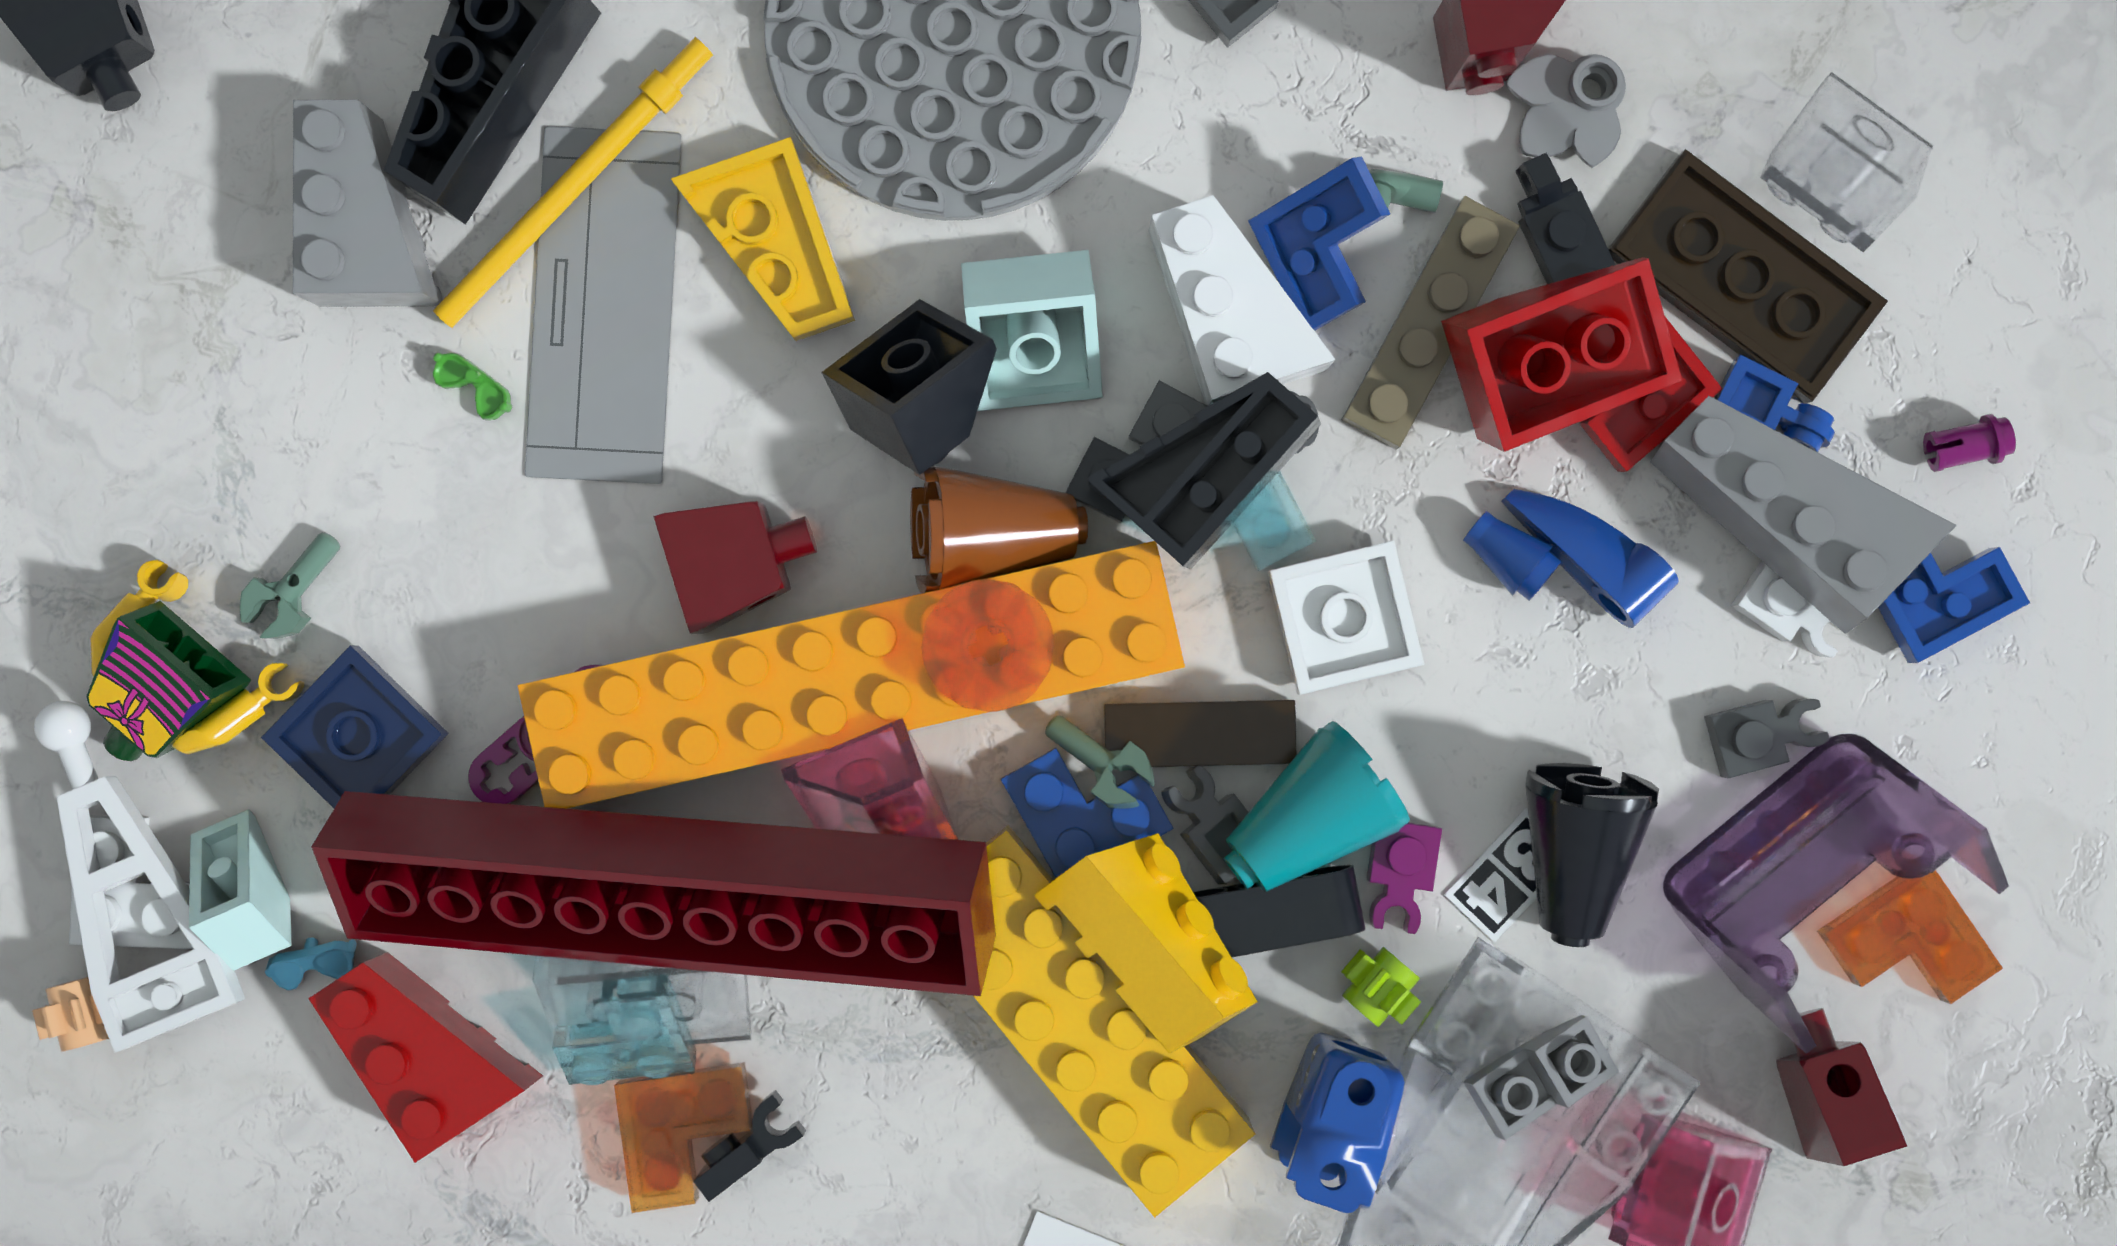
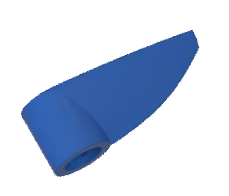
[1501,489,1679,628]

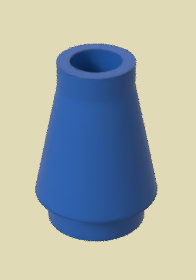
[1463,511,1562,601]

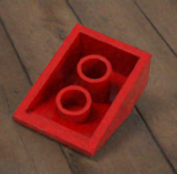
[1441,257,1682,452]

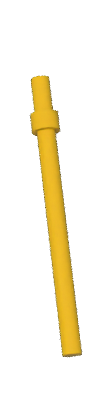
[433,37,713,328]

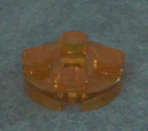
[921,579,1054,712]

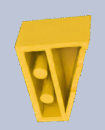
[1034,833,1258,1054]

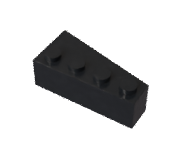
[384,0,601,225]

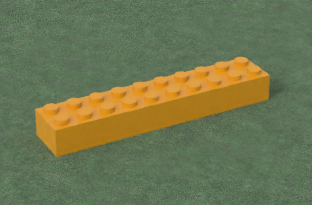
[517,541,1185,809]

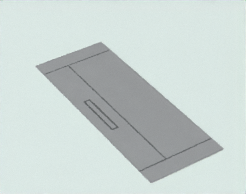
[525,126,681,484]

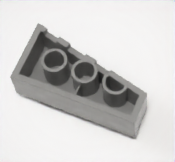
[1650,396,1957,634]

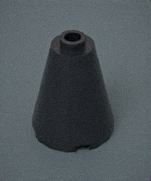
[1525,763,1659,947]

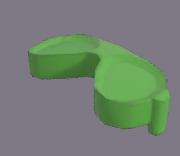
[433,353,512,421]

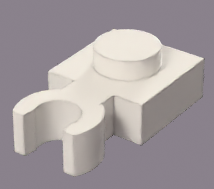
[1730,560,1854,657]

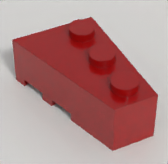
[308,952,543,1163]

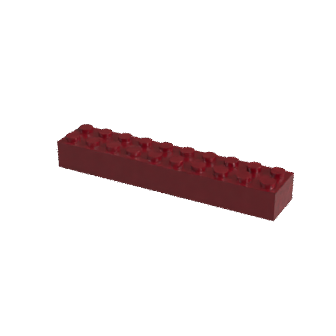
[311,791,996,996]

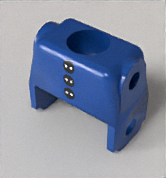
[1270,1033,1405,1213]

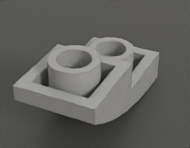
[1463,1015,1619,1140]

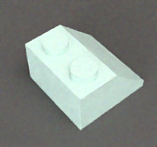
[961,250,1103,411]

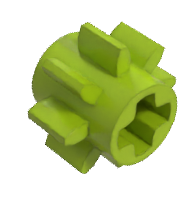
[1341,947,1421,1027]

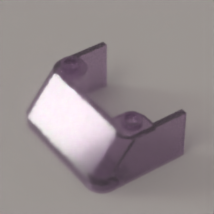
[1663,734,2009,1054]

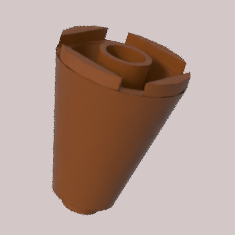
[910,465,1088,594]

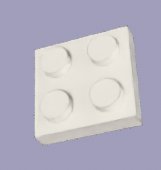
[1268,541,1424,695]

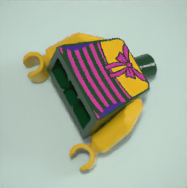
[86,560,304,761]

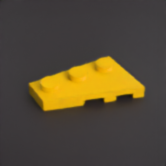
[671,137,855,341]

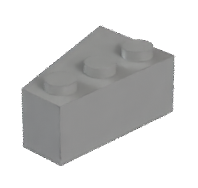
[293,100,443,307]

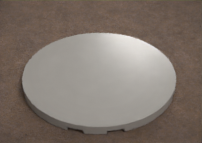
[763,0,1141,221]

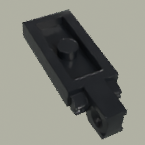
[1515,152,1615,284]

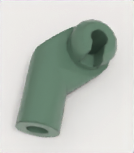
[1369,169,1443,213]

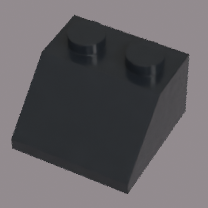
[821,299,997,475]

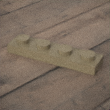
[1341,196,1521,450]

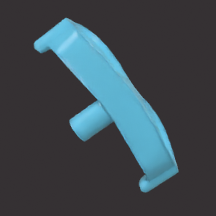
[265,937,357,991]

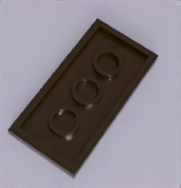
[1608,149,1888,404]

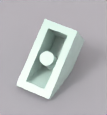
[189,809,291,971]

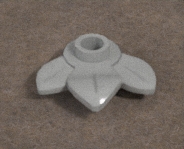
[1506,54,1626,168]

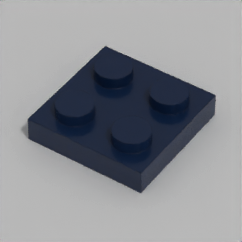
[261,645,449,808]

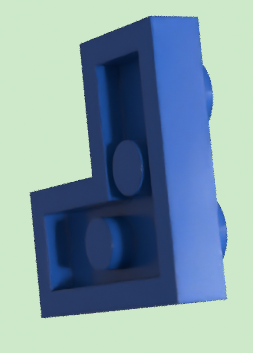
[1248,156,1390,331]
[1878,547,2030,663]
[1001,748,1174,878]

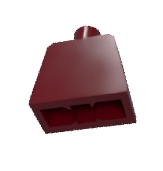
[653,501,817,634]
[1776,1008,1907,1166]

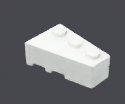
[1149,195,1335,406]

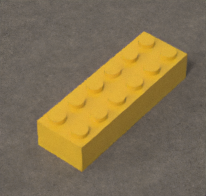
[973,825,1255,1218]

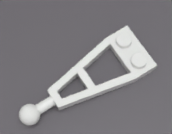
[34,701,246,1053]

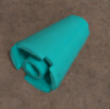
[1224,721,1410,892]

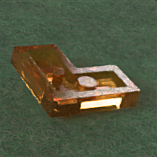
[1817,860,2003,1004]
[614,1062,753,1213]

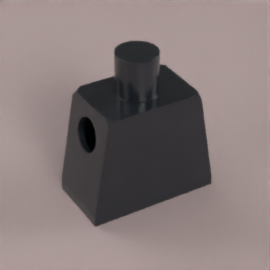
[0,0,155,111]

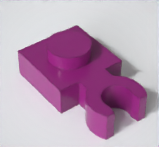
[1366,822,1442,934]

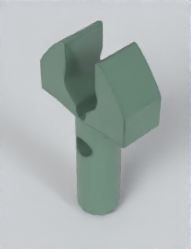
[240,533,340,639]
[1045,716,1155,809]

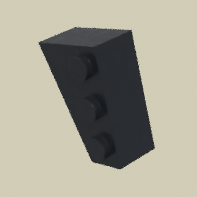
[1085,372,1321,569]

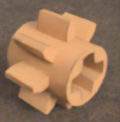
[32,977,109,1052]

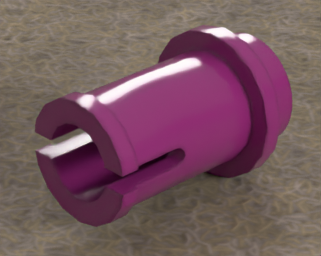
[1923,414,2016,472]

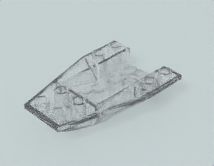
[1335,936,1701,1246]

